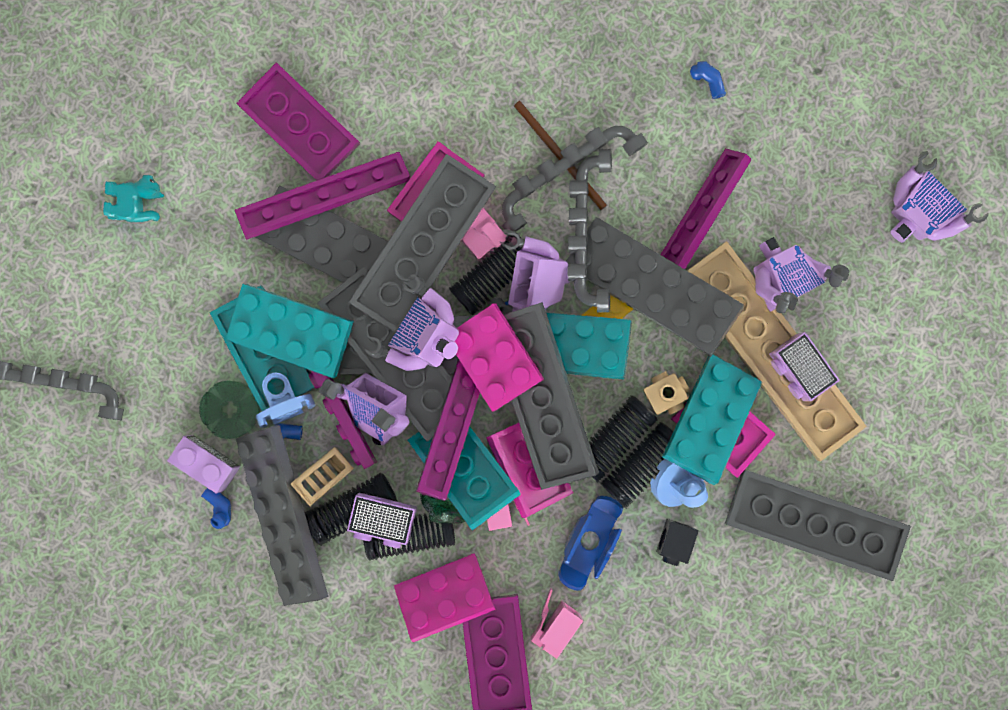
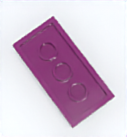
[236,62,360,181]
[462,594,532,710]

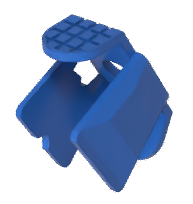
[558,496,623,591]

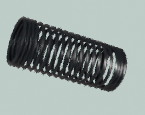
[449,232,522,315]
[589,395,658,483]
[600,422,673,509]
[304,472,398,546]
[363,509,455,561]

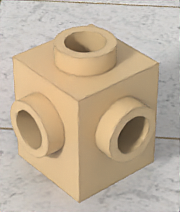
[643,371,690,415]

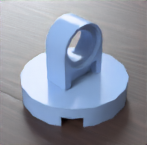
[256,372,315,428]
[650,459,708,508]

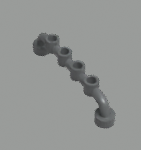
[502,126,648,235]
[568,149,612,313]
[0,361,124,421]

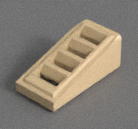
[291,447,354,506]

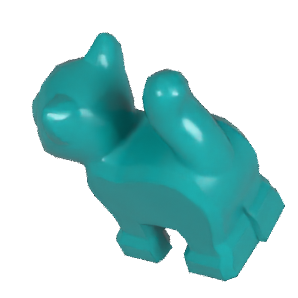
[103,175,164,222]

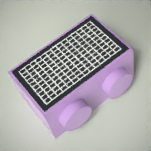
[769,332,840,401]
[167,435,241,494]
[347,493,417,548]

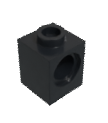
[656,519,699,566]

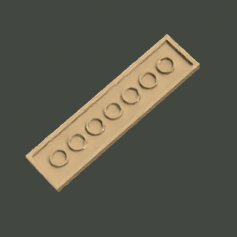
[687,241,867,461]

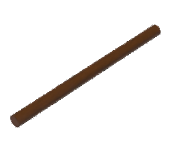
[514,101,607,210]

